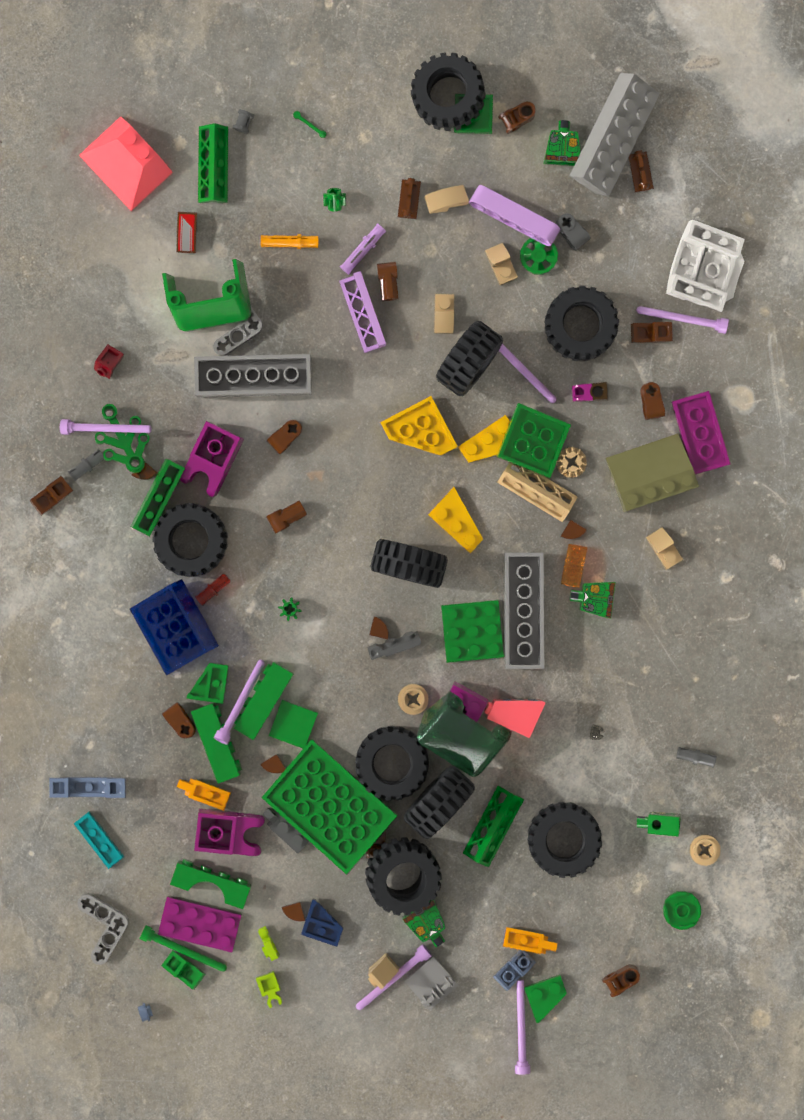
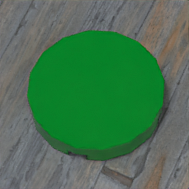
[663,891,701,930]

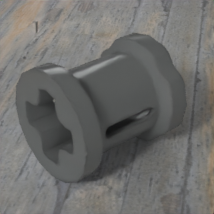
[232,109,255,134]

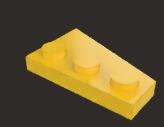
[458,415,510,463]
[428,487,483,553]

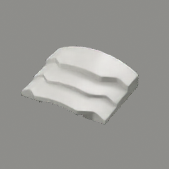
[666,220,745,312]

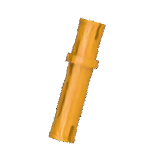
[261,234,319,249]

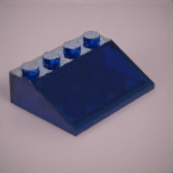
[130,579,219,676]

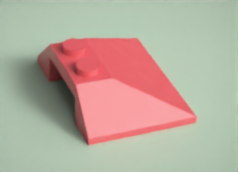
[79,117,173,211]

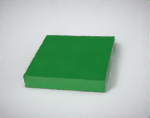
[454,94,493,134]
[269,700,318,749]

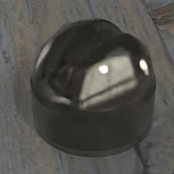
[590,724,605,740]

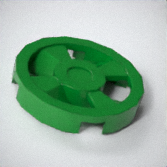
[520,238,558,275]

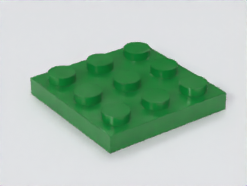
[497,403,571,478]
[441,600,504,663]

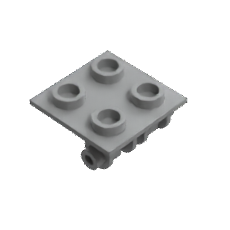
[405,956,459,1010]

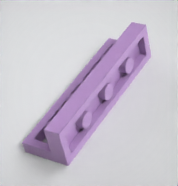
[339,271,386,353]

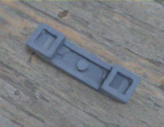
[49,777,126,798]

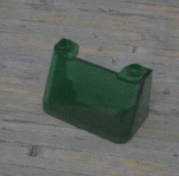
[417,691,512,777]

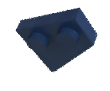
[301,899,344,947]

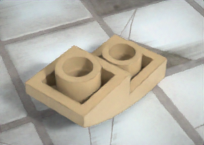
[424,185,469,214]

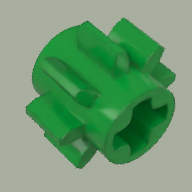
[323,188,346,212]
[278,597,302,621]

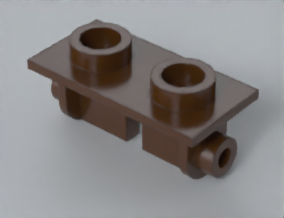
[628,150,654,192]
[398,178,421,220]

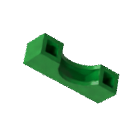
[170,859,252,909]

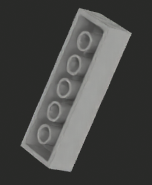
[570,73,660,196]
[194,354,312,398]
[504,553,544,669]

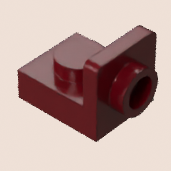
[94,344,124,379]

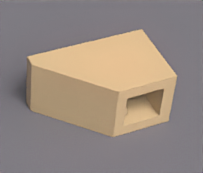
[368,953,399,989]

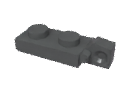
[367,631,422,660]
[263,807,309,854]

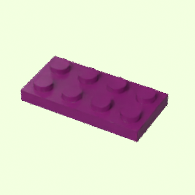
[671,391,730,475]
[158,896,242,953]

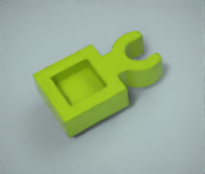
[258,926,280,961]
[256,971,282,1008]

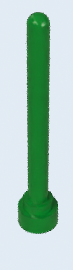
[139,925,227,972]

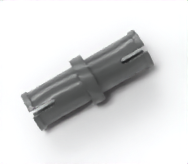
[68,449,105,481]
[676,747,717,768]

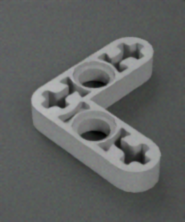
[213,307,263,356]
[77,893,129,965]

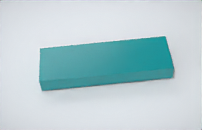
[73,811,125,869]

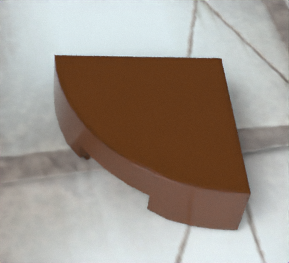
[131,462,158,480]
[560,520,586,539]
[369,617,388,640]
[260,754,286,773]
[282,902,305,922]

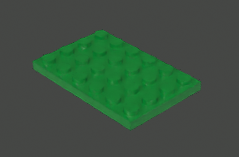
[261,739,398,875]

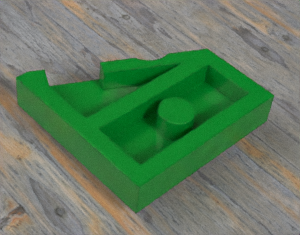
[186,663,229,704]
[524,974,567,1023]

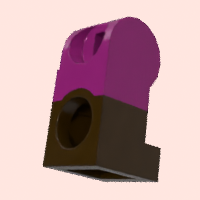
[572,382,608,402]

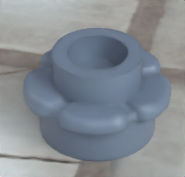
[138,1003,153,1022]

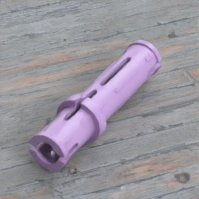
[340,223,386,275]

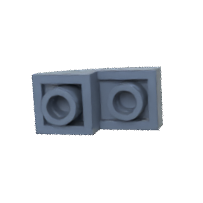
[493,950,536,991]

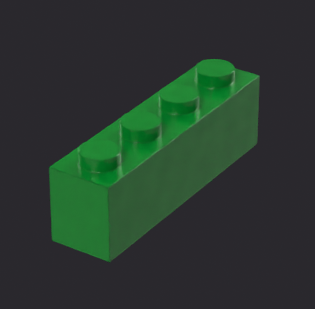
[130,459,185,537]
[234,662,294,740]
[191,703,243,784]

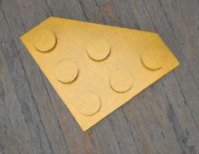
[380,396,458,456]

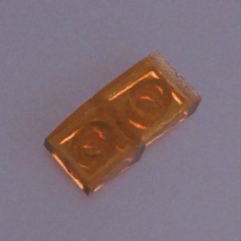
[561,544,588,588]

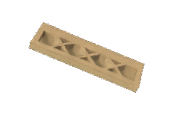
[497,462,578,522]

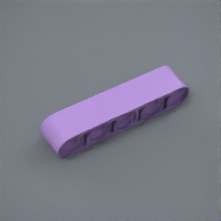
[469,185,560,246]

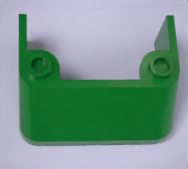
[162,259,251,332]

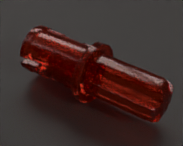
[195,574,231,606]

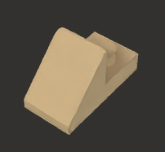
[485,243,518,286]
[434,294,454,334]
[646,527,683,570]

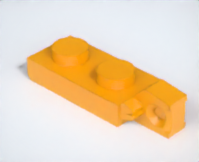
[177,778,231,811]
[503,927,558,954]

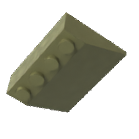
[605,434,699,512]

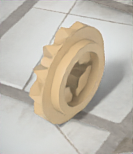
[556,447,587,478]
[398,684,429,715]
[689,835,721,866]

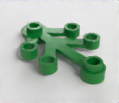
[95,404,150,473]

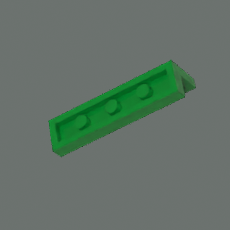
[198,123,228,204]
[463,786,524,867]

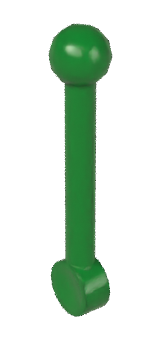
[293,111,327,138]

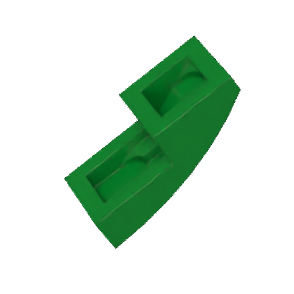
[161,950,206,990]

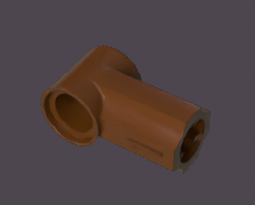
[377,262,399,301]
[266,500,307,534]

